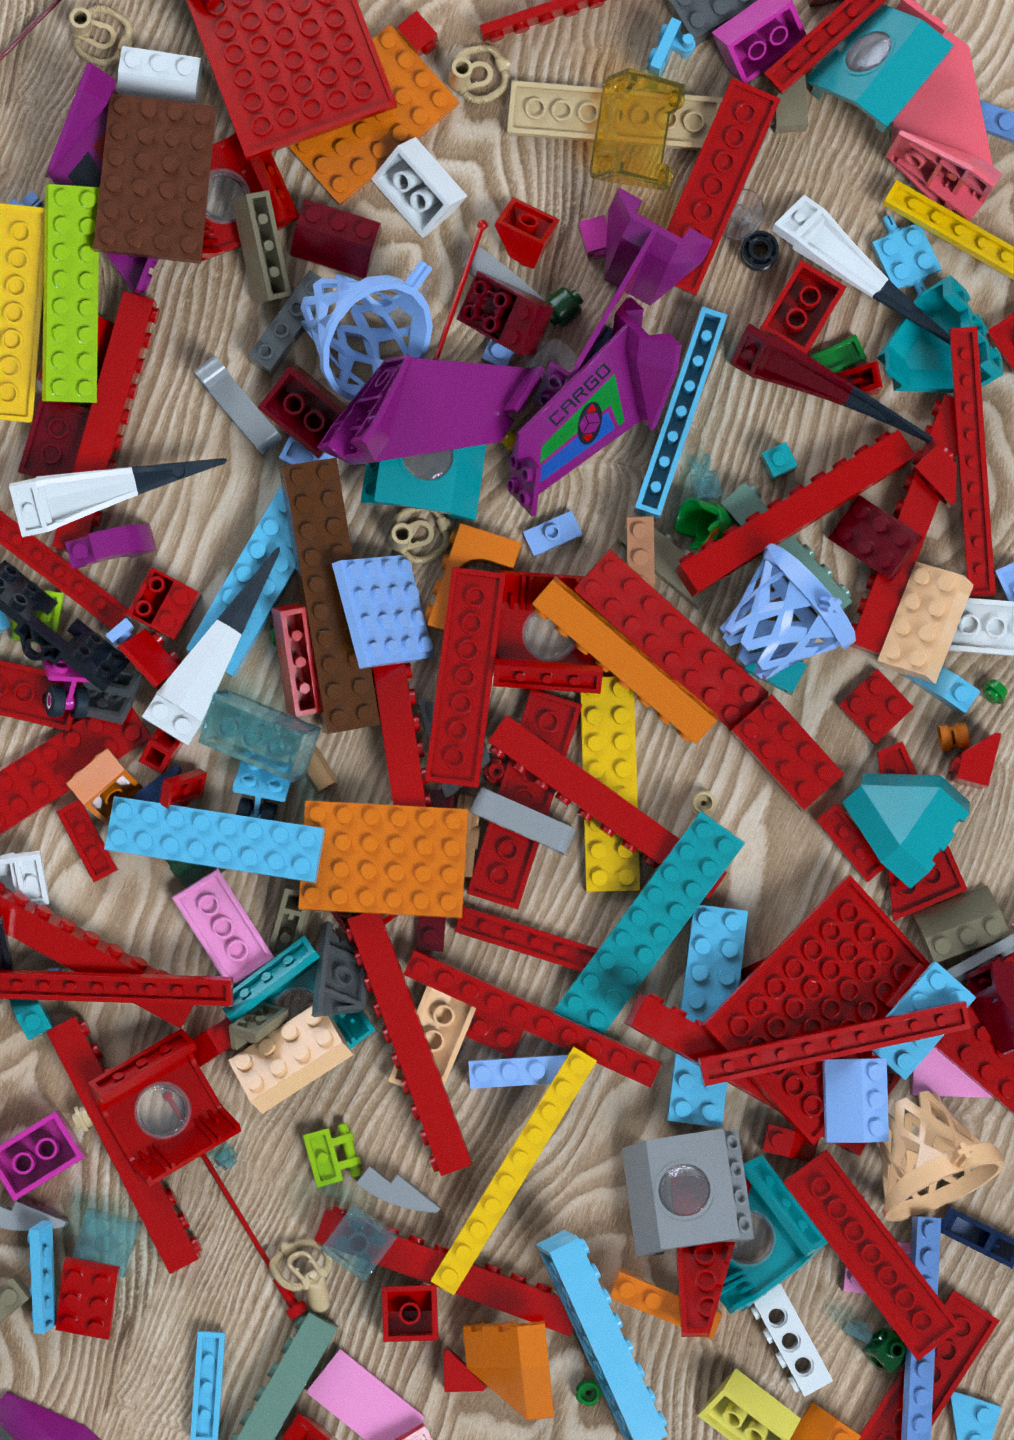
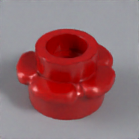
[483,758,507,784]

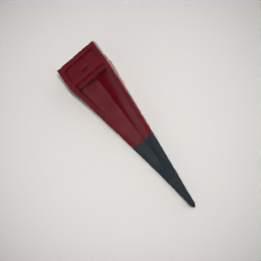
[730,323,933,443]

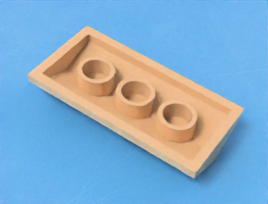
[388,986,476,1087]

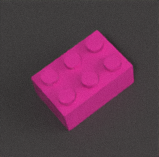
[712,0,806,83]
[0,1110,88,1201]

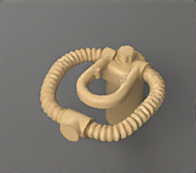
[70,5,133,66]
[448,44,510,104]
[388,507,452,564]
[269,1238,333,1313]

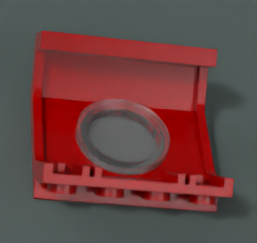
[201,133,299,262]
[493,570,605,694]
[88,1028,242,1187]

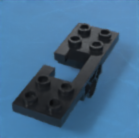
[0,560,131,692]

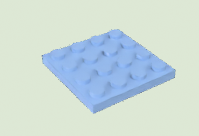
[332,555,435,669]

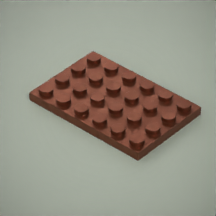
[93,93,217,264]

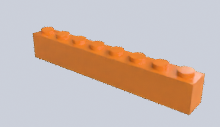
[532,576,719,744]

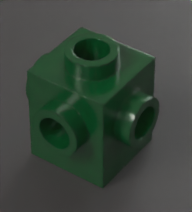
[862,1327,906,1373]

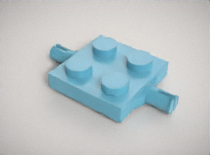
[871,214,942,295]

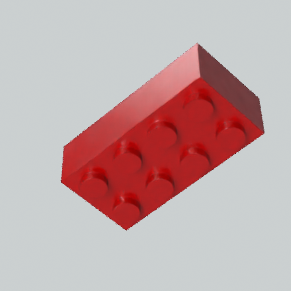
[730,694,844,812]

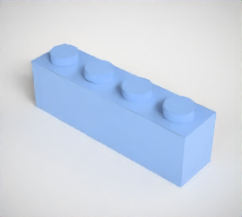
[468,1054,568,1089]

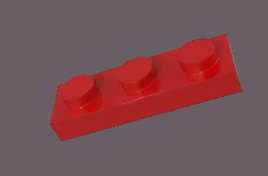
[56,799,119,883]
[815,803,886,883]

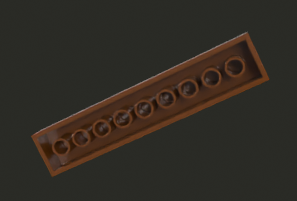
[279,458,380,734]

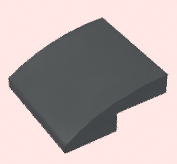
[82,669,142,724]

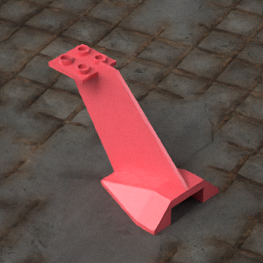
[886,0,1003,221]

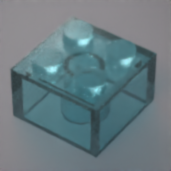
[320,1203,398,1283]
[72,1208,142,1278]

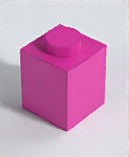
[578,215,607,259]

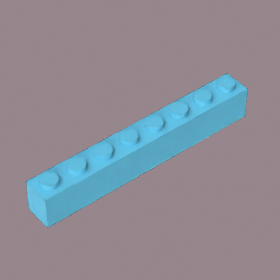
[634,306,727,520]

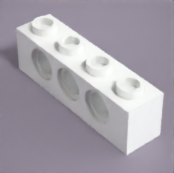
[750,1284,833,1397]

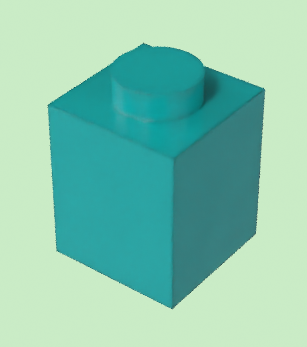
[760,442,798,482]

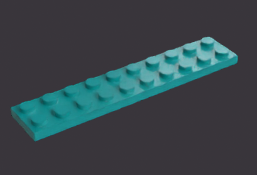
[553,810,745,1034]

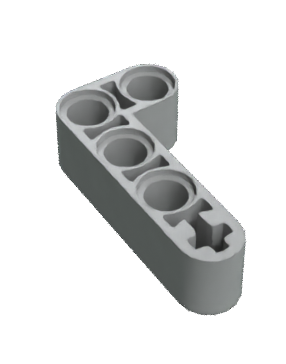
[194,355,282,455]
[469,787,578,856]

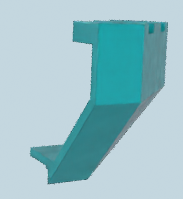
[876,275,1004,393]
[842,773,970,889]

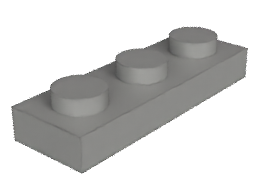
[945,932,1014,982]

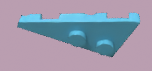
[950,1391,1002,1440]

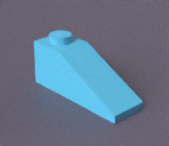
[900,666,980,715]

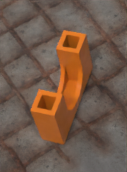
[424,523,521,633]
[608,1267,722,1340]

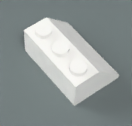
[117,46,204,104]
[371,137,467,238]

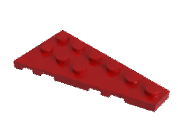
[877,741,968,922]
[672,1176,751,1337]

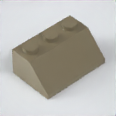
[912,885,1010,964]

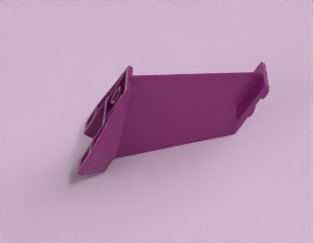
[317,354,545,465]

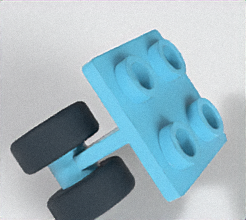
[232,755,295,821]

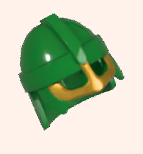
[674,497,733,550]

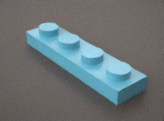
[27,1220,56,1334]
[190,1330,226,1440]

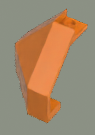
[463,1321,554,1420]

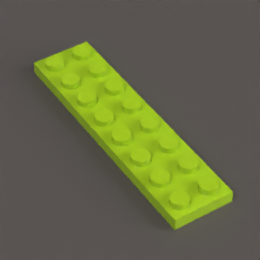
[42,184,100,403]

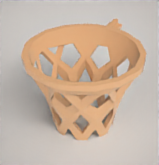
[879,1091,1005,1221]

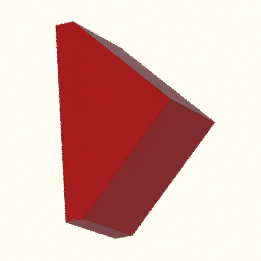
[836,361,883,396]
[443,1346,487,1392]

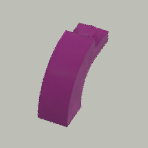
[65,524,157,569]

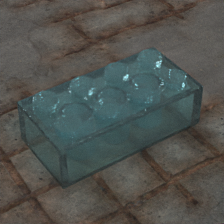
[198,689,321,782]

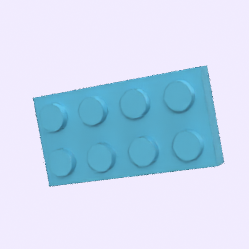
[870,961,976,1080]

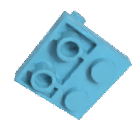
[646,17,695,84]

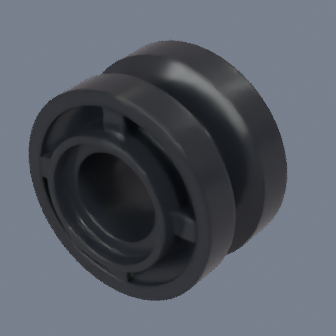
[740,230,779,272]

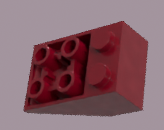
[457,271,555,356]
[966,962,1014,1054]

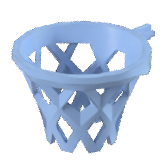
[300,260,433,401]
[719,543,856,680]

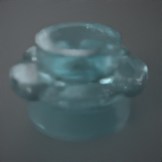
[213,1146,238,1171]

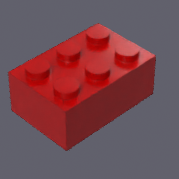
[760,260,847,354]

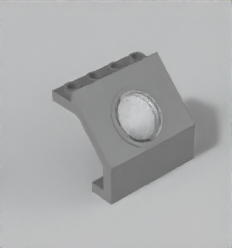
[622,1128,754,1257]

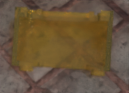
[590,68,685,190]

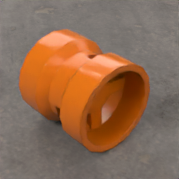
[937,721,970,752]

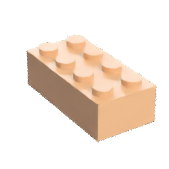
[878,562,974,684]
[228,1006,354,1114]

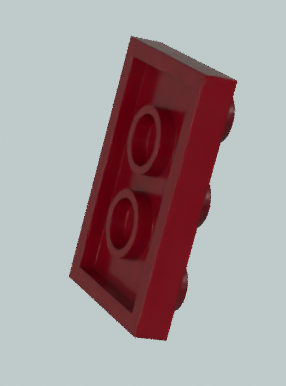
[18,396,90,478]
[828,495,923,581]

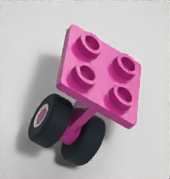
[38,645,90,718]

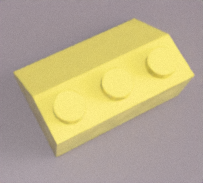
[698,1368,801,1440]

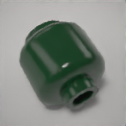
[545,287,584,327]

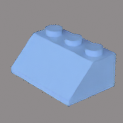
[823,1058,889,1143]

